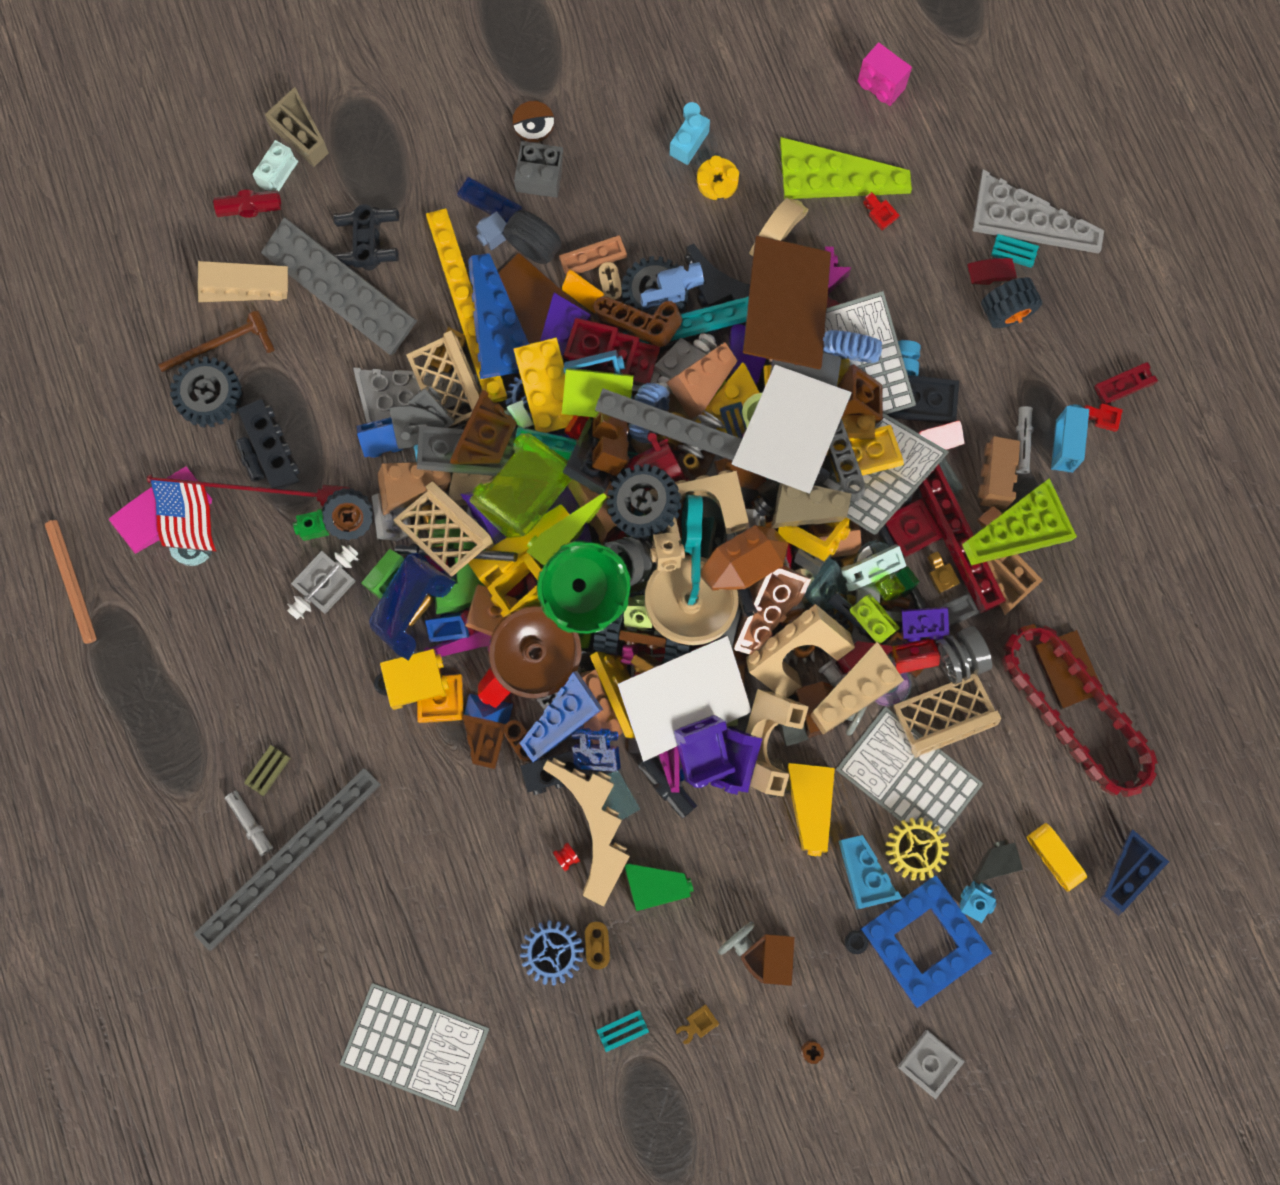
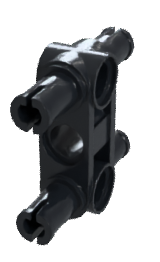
[334,204,400,271]

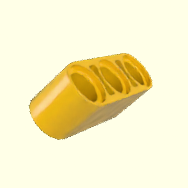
[1027,823,1087,892]

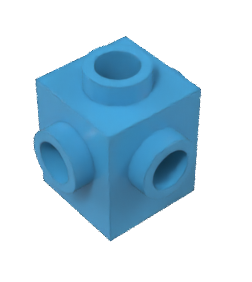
[959,881,997,923]

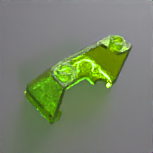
[469,433,572,538]

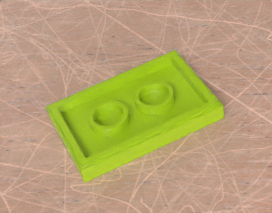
[562,368,634,417]

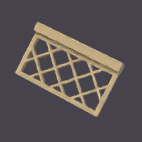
[407,330,481,428]
[394,481,494,577]
[893,674,1001,758]

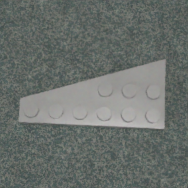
[972,170,1104,254]
[353,368,482,423]

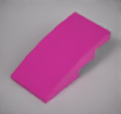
[109,467,212,554]

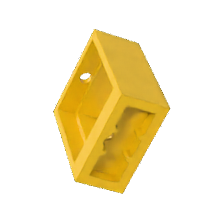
[778,517,850,561]
[487,552,543,618]

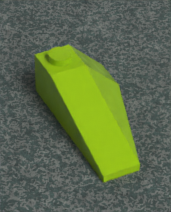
[527,493,608,565]

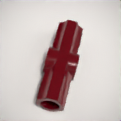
[213,189,282,218]

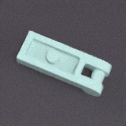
[841,544,906,591]

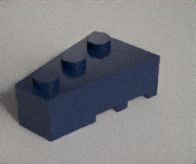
[1100,829,1170,916]

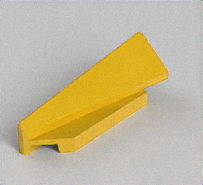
[468,505,570,588]

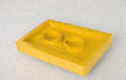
[827,425,904,482]

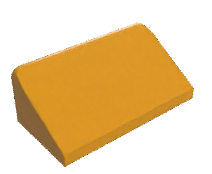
[562,270,604,313]

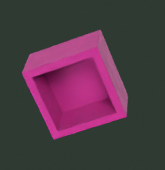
[857,42,912,106]

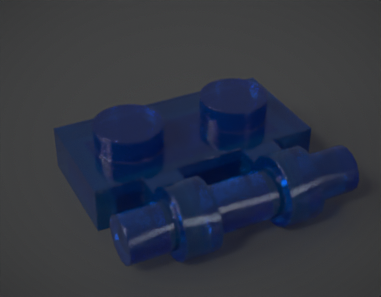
[572,727,621,772]

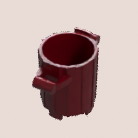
[625,431,689,502]

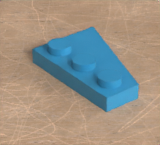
[839,835,902,910]

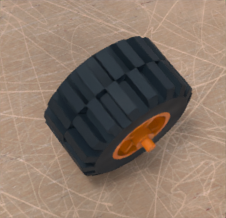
[981,277,1043,328]

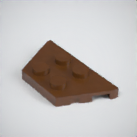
[450,390,517,464]

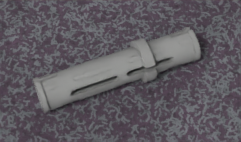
[1016,406,1034,474]
[224,790,274,856]

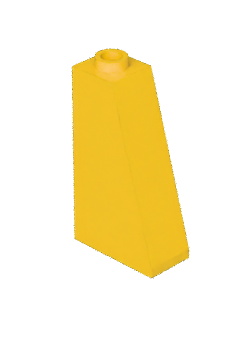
[786,763,835,856]

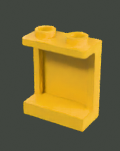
[380,649,449,710]

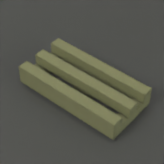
[244,745,291,796]

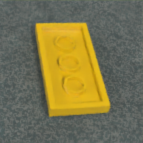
[513,338,574,433]
[590,651,635,738]

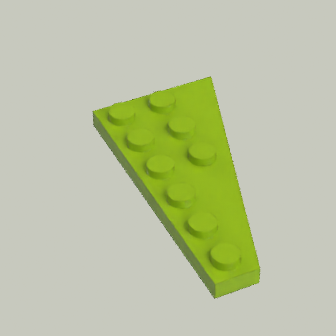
[780,137,912,199]
[962,478,1077,565]

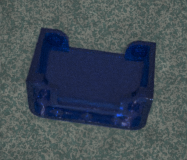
[369,553,456,661]

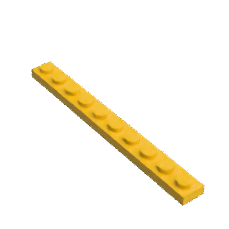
[426,208,507,403]

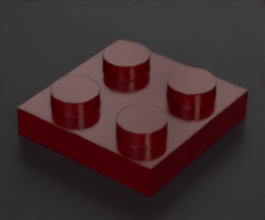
[884,499,944,558]

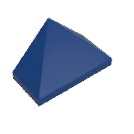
[425,612,470,642]
[464,694,513,724]

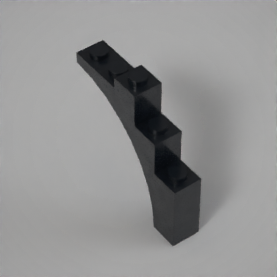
[684,243,750,308]

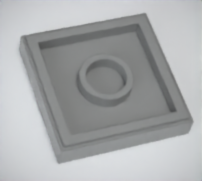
[897,1030,965,1099]

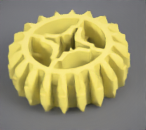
[885,817,949,880]

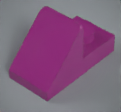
[824,247,851,294]

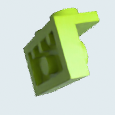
[850,593,900,644]

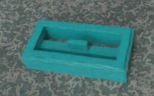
[991,234,1039,268]
[597,1010,649,1052]

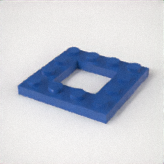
[860,875,992,1008]

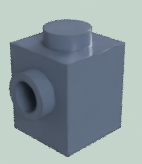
[476,211,507,250]

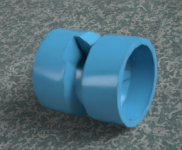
[898,340,921,376]

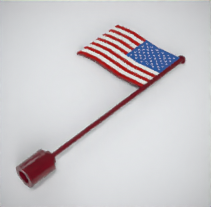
[147,475,350,552]

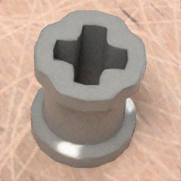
[818,659,846,687]

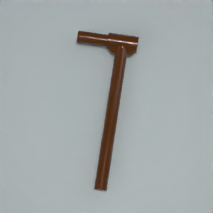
[158,311,275,372]

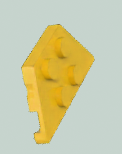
[695,362,759,438]

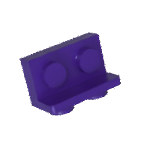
[901,607,949,641]

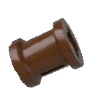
[801,1041,824,1064]

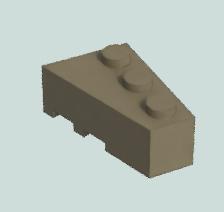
[265,87,329,167]
[771,483,851,528]

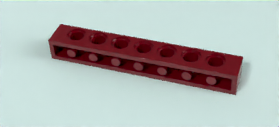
[918,464,1006,614]

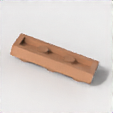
[559,235,627,276]

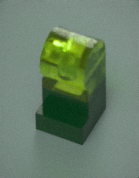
[874,566,920,601]

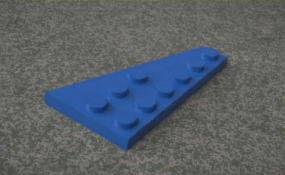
[468,253,529,379]

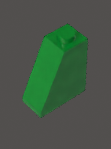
[625,864,694,912]

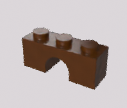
[592,412,629,476]

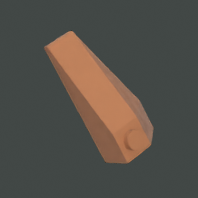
[732,565,811,655]

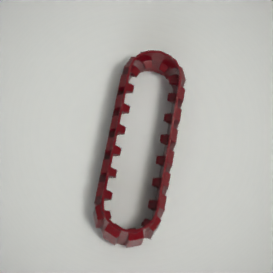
[1001,624,1158,797]

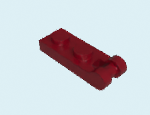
[1094,362,1158,405]

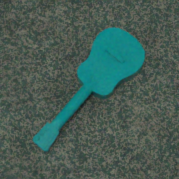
[681,495,703,605]

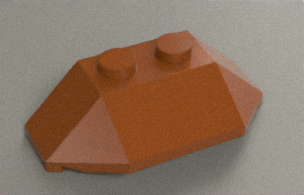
[701,525,788,591]

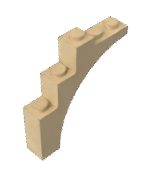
[543,758,629,906]

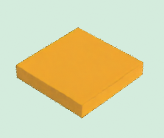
[417,674,464,723]

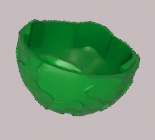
[537,541,630,634]

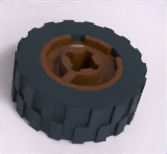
[323,488,373,540]

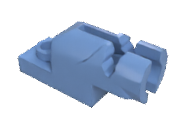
[640,262,704,310]

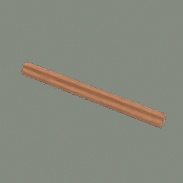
[45,520,97,644]

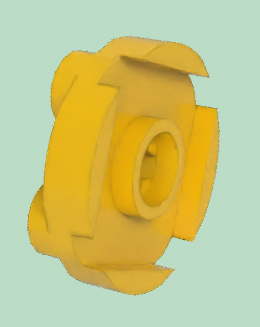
[697,156,739,200]

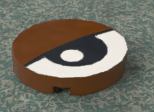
[513,101,554,142]

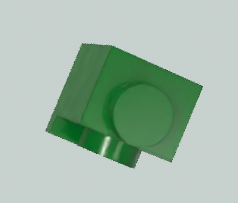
[293,509,330,541]

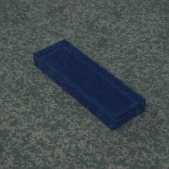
[457,177,523,223]

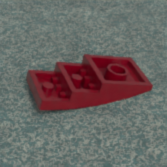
[564,318,660,386]

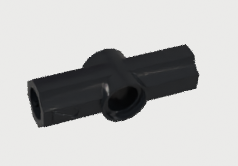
[638,756,697,819]

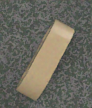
[599,262,622,301]

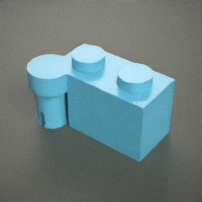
[670,102,710,165]

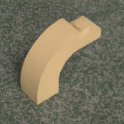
[749,198,809,256]

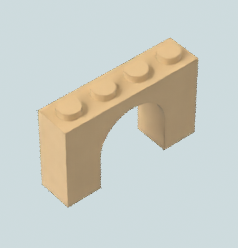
[646,470,749,545]
[746,604,855,698]
[746,689,808,796]

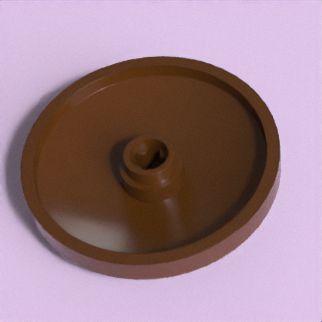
[488,605,581,698]

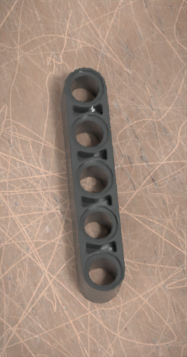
[828,419,865,502]

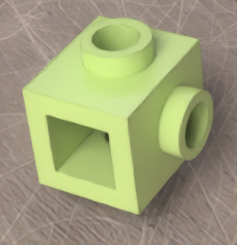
[624,595,653,630]

